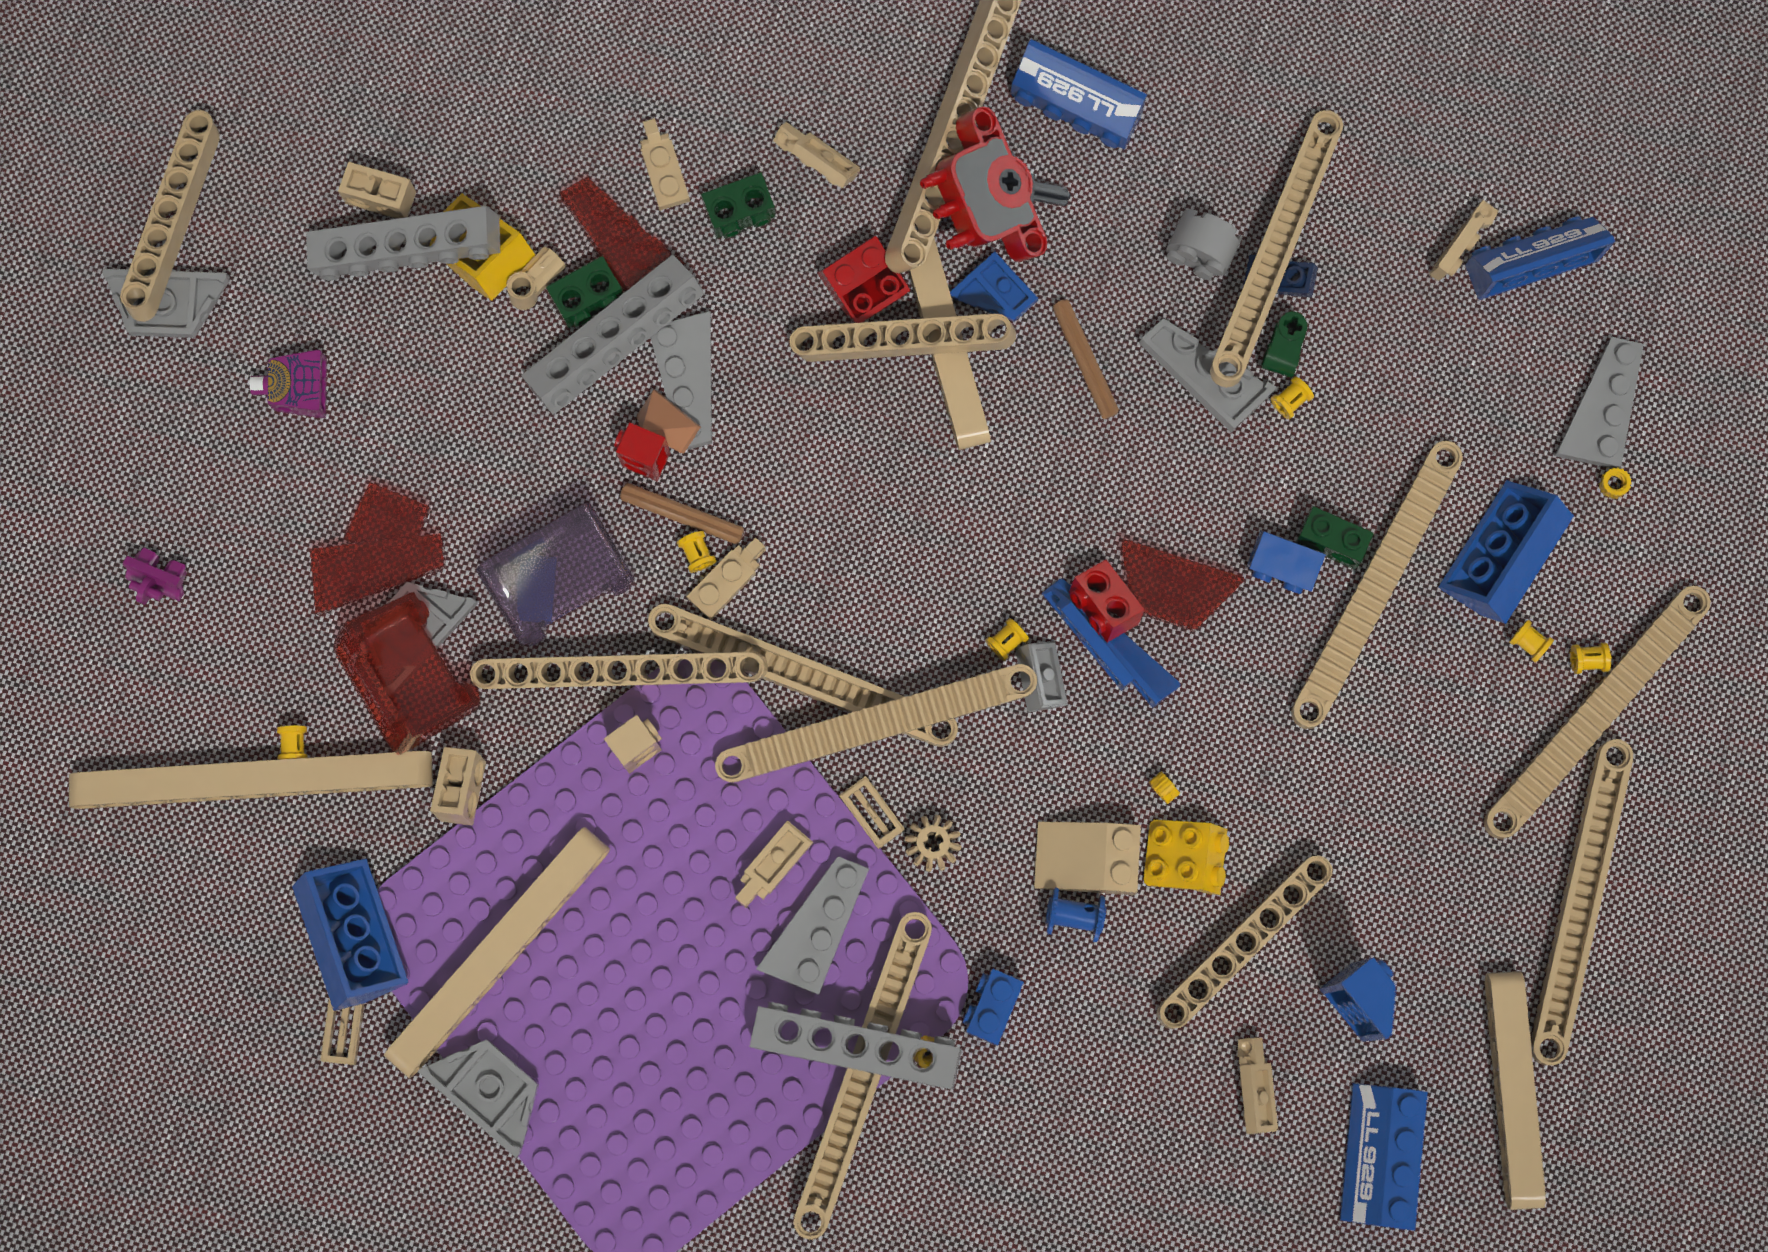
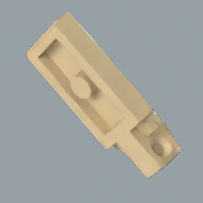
[640,118,690,210]
[773,122,861,188]
[1429,200,1498,281]
[686,538,766,620]
[735,821,813,908]
[1238,1038,1278,1134]

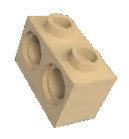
[338,162,416,219]
[604,715,662,774]
[430,747,486,826]

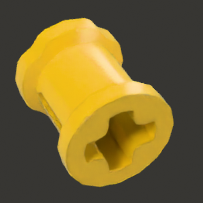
[1270,376,1314,419]
[677,531,717,573]
[985,618,1029,662]
[1509,620,1554,663]
[1570,642,1611,674]
[277,725,308,760]

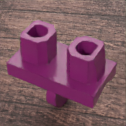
[122,547,187,605]

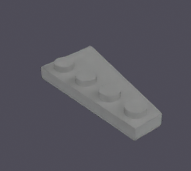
[651,311,712,450]
[1139,318,1278,433]
[1554,337,1644,469]
[756,856,869,995]

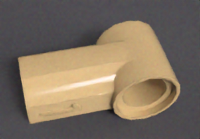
[506,246,566,310]

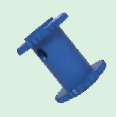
[1045,888,1106,942]

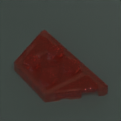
[1121,539,1244,632]

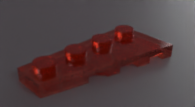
[559,177,685,292]
[310,533,446,615]

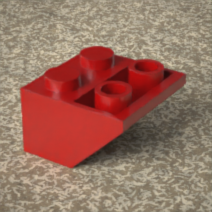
[817,236,911,323]

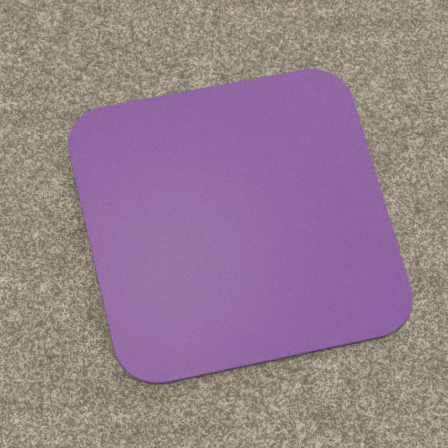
[377,659,968,1252]

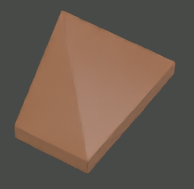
[636,389,701,454]

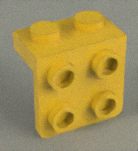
[1144,820,1229,895]

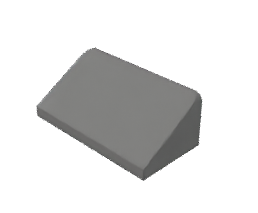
[1016,641,1068,712]

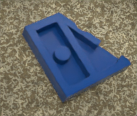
[950,251,1038,322]

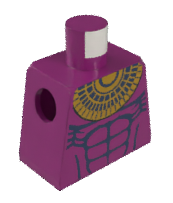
[250,350,327,418]

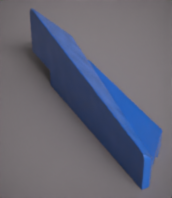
[1042,579,1180,709]

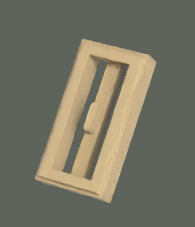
[839,776,905,849]
[320,999,365,1065]

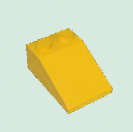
[429,193,535,301]

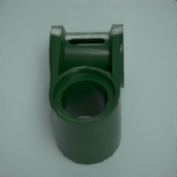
[1261,311,1308,378]

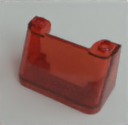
[334,591,481,755]

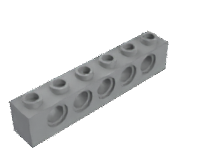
[306,206,500,281]
[521,254,704,415]
[750,1002,962,1090]

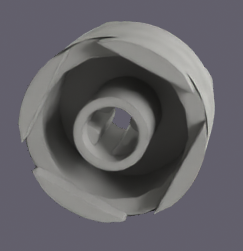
[1166,209,1242,280]

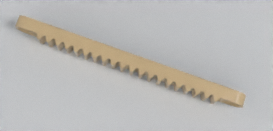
[1210,110,1343,388]
[1291,441,1463,729]
[1484,586,1711,839]
[648,604,958,747]
[715,664,1037,783]
[1531,739,1633,1066]
[794,912,932,1240]

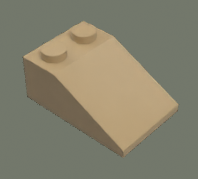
[1034,822,1141,895]

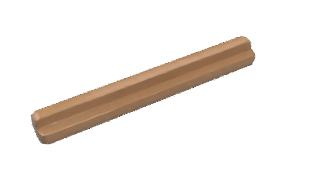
[1053,299,1119,419]
[620,483,744,544]

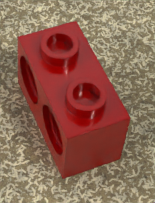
[614,422,671,482]
[1069,559,1145,643]

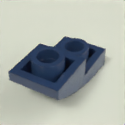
[1244,255,1318,298]

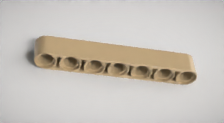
[120,110,220,322]
[904,238,991,450]
[789,314,1017,362]
[1156,855,1332,1029]
[1485,971,1546,1210]

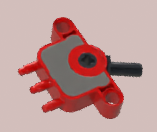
[920,106,1071,262]

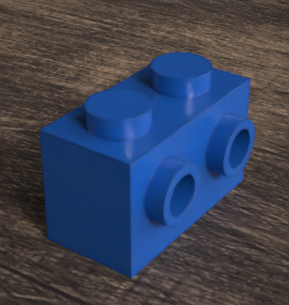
[1246,530,1326,594]
[963,969,1024,1046]

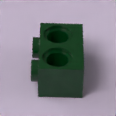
[701,172,776,239]
[546,256,623,329]
[1295,506,1374,570]

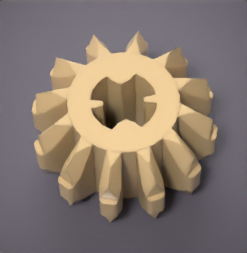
[905,815,961,872]

